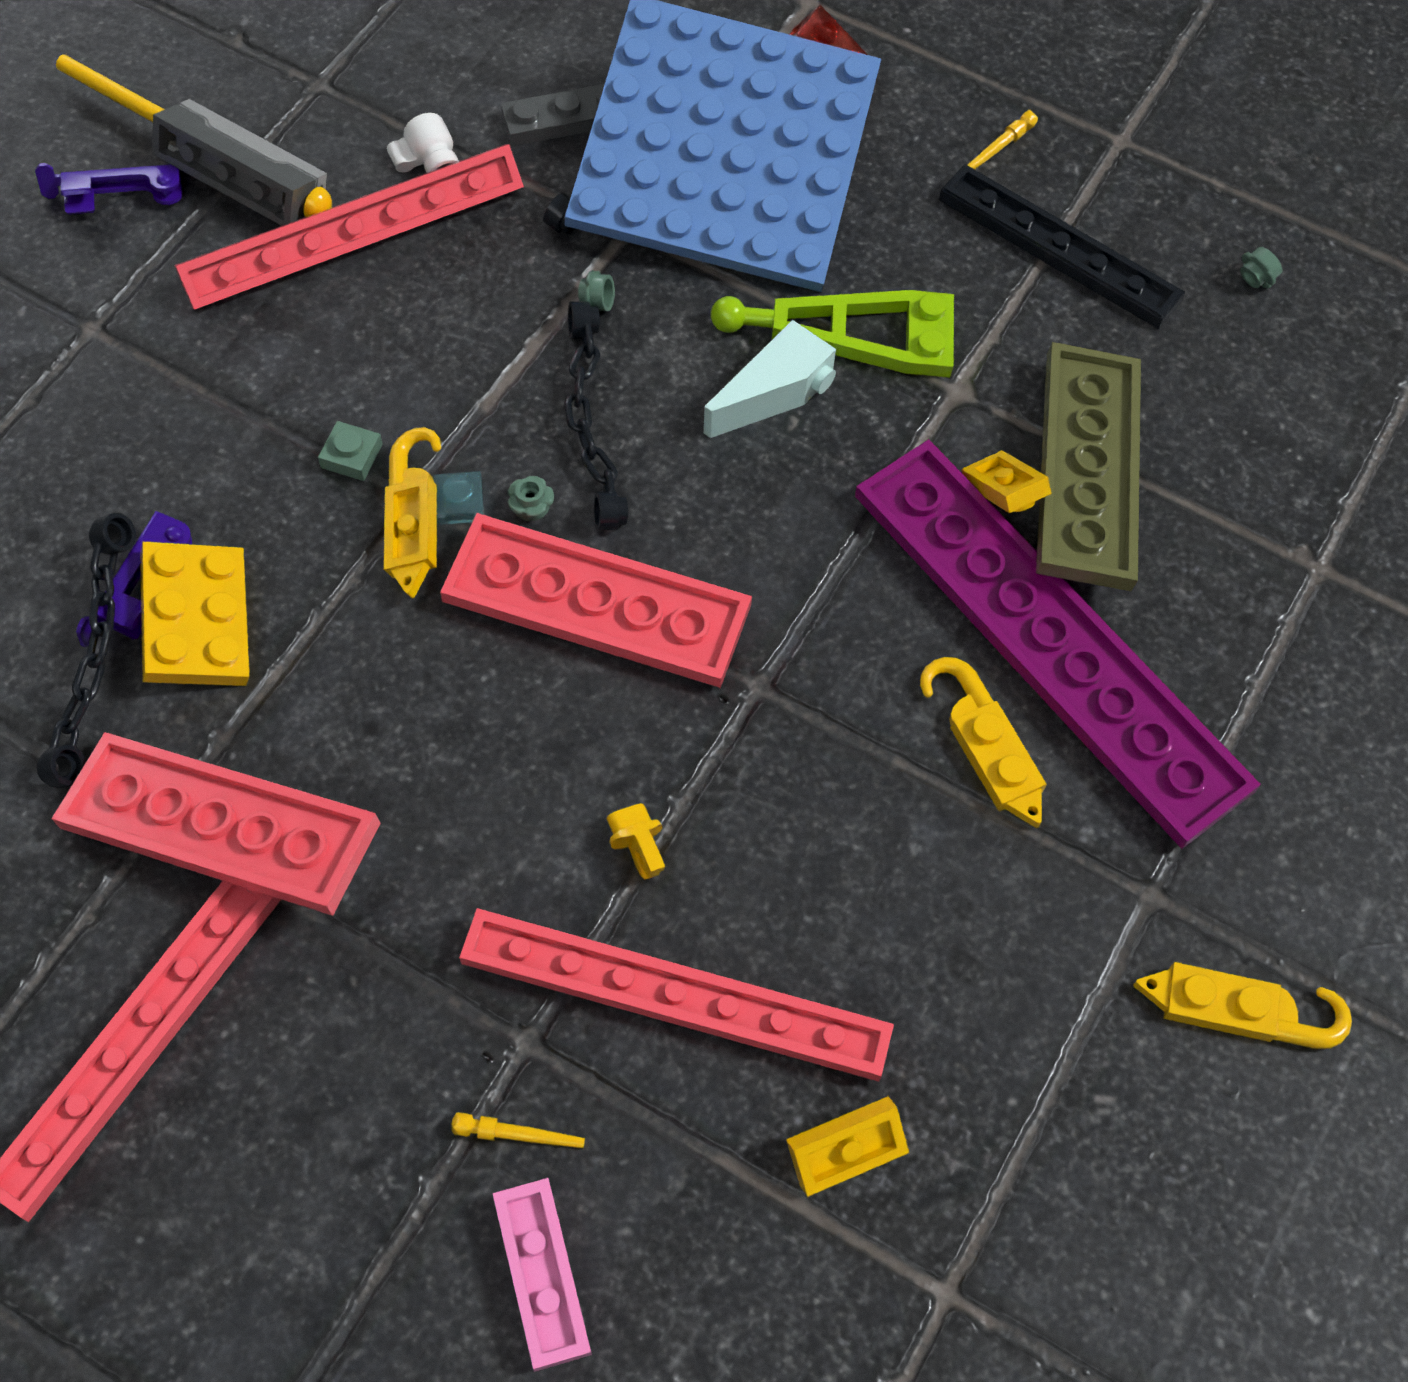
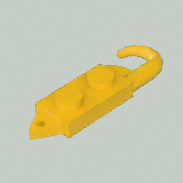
[384,427,441,599]
[920,657,1047,828]
[1133,962,1352,1049]

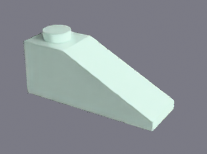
[703,320,836,438]

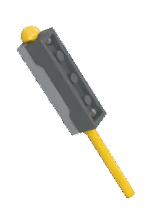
[56,54,332,226]

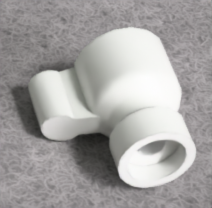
[387,113,459,173]

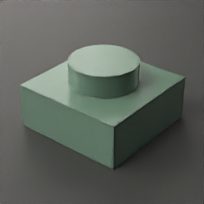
[318,421,383,481]

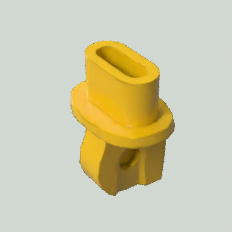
[606,803,665,880]

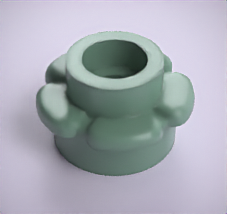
[1240,247,1282,289]
[578,270,615,311]
[507,476,554,521]

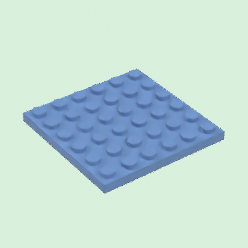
[565,0,881,293]

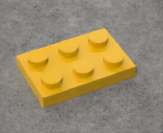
[140,542,249,686]

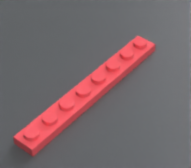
[174,144,524,310]
[0,881,282,1223]
[459,908,894,1082]

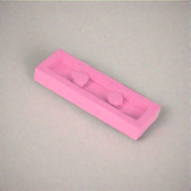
[492,1178,592,1372]

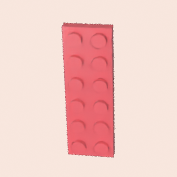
[440,513,752,688]
[52,732,381,916]

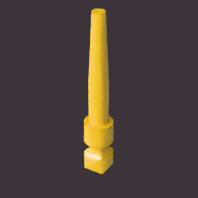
[968,110,1038,169]
[451,1112,585,1148]

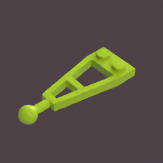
[711,290,954,378]

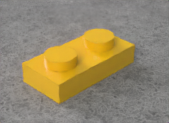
[961,450,1052,513]
[786,1096,909,1197]

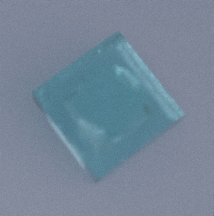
[433,471,484,525]

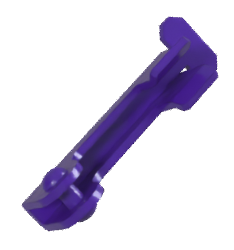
[35,163,182,215]
[76,511,193,647]

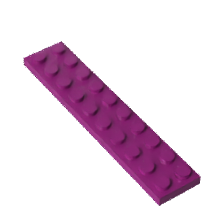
[855,439,1261,849]

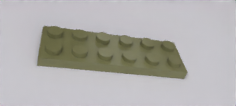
[1036,342,1141,592]

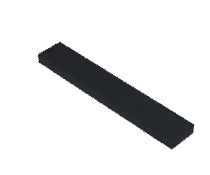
[939,164,1185,329]

